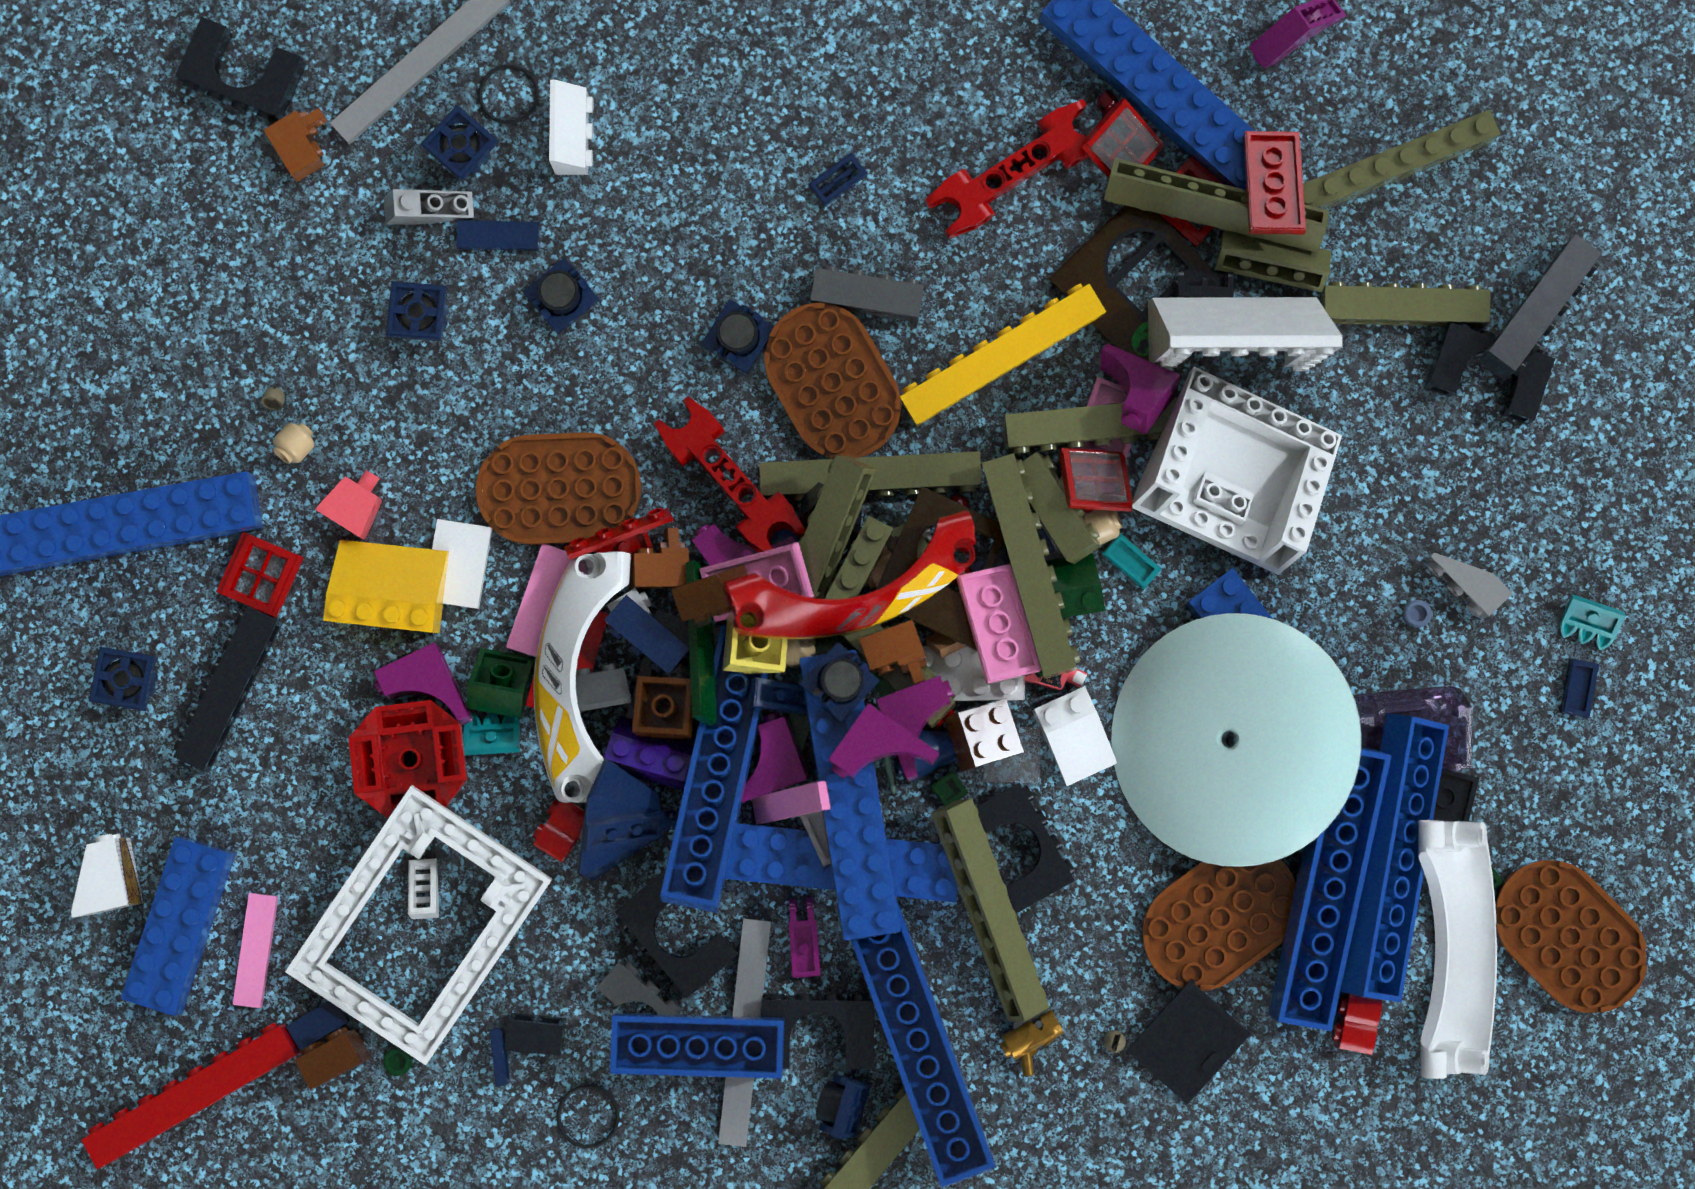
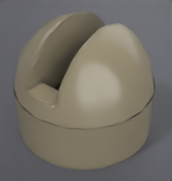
[261,387,285,411]
[1103,1030,1126,1053]

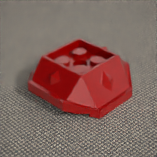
[348,700,468,818]

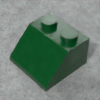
[1046,553,1105,618]
[467,648,535,718]

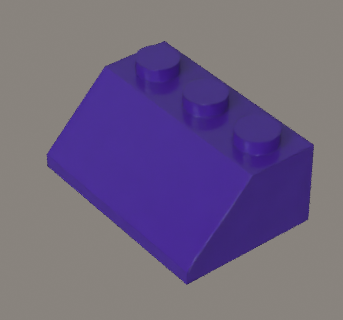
[604,716,696,791]

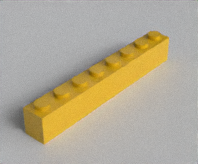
[900,283,1106,427]

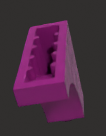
[1249,0,1347,69]
[1100,344,1180,434]
[692,524,796,565]
[374,642,473,725]
[877,675,954,781]
[828,703,939,779]
[742,712,810,803]

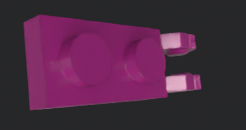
[788,897,821,978]

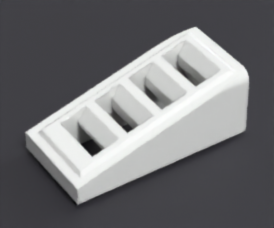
[408,859,439,919]

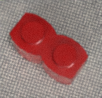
[532,799,585,863]
[1332,993,1382,1055]

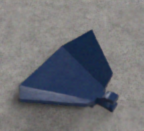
[578,758,678,881]

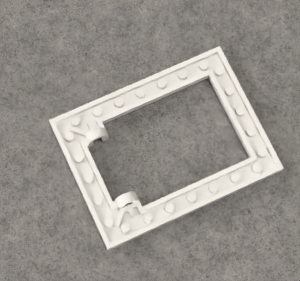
[285,785,552,1065]

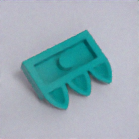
[1561,594,1626,650]
[463,713,520,755]

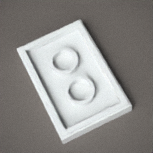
[432,519,493,609]

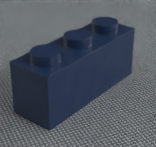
[605,595,689,676]

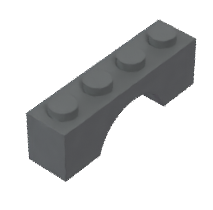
[596,961,682,1015]

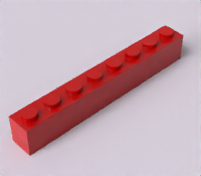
[81,1023,301,1169]

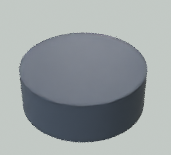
[1402,600,1432,628]

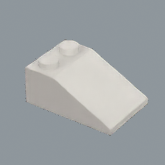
[1032,686,1117,786]

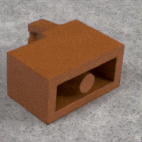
[264,108,327,182]
[629,528,689,589]
[859,620,927,685]

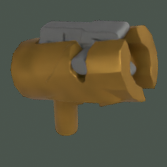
[999,1009,1064,1076]

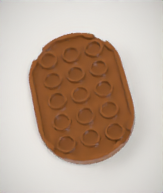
[764,303,901,459]
[476,432,642,545]
[1142,859,1296,991]
[1495,860,1647,1013]

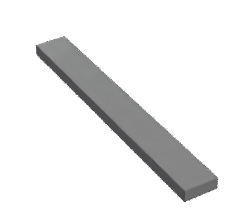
[330,0,511,145]
[718,918,771,1147]

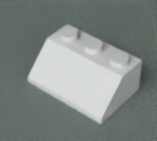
[549,80,594,175]

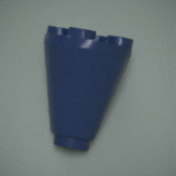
[894,728,958,782]

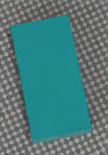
[1101,533,1162,590]

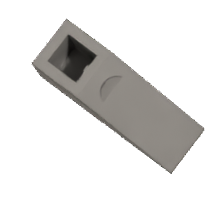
[384,189,474,225]
[1425,553,1513,619]

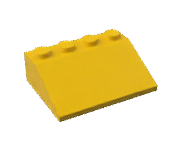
[323,540,449,633]

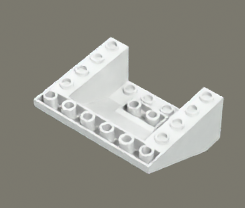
[1148,297,1342,372]
[1132,367,1342,575]

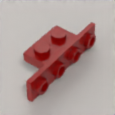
[564,508,674,560]

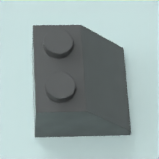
[576,663,631,712]

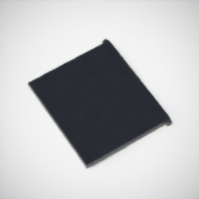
[1125,978,1251,1105]

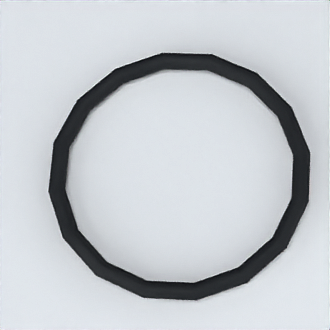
[478,64,539,124]
[556,1084,620,1149]

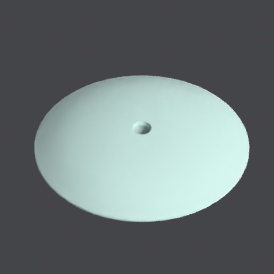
[1111,613,1361,867]

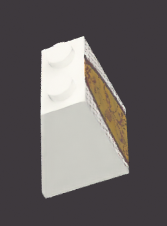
[71,834,143,918]

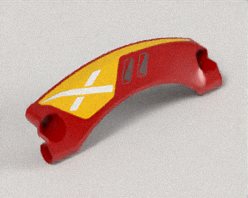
[724,510,976,640]

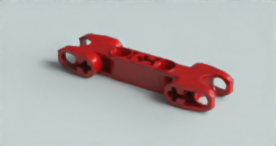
[925,99,1108,240]
[653,396,806,553]

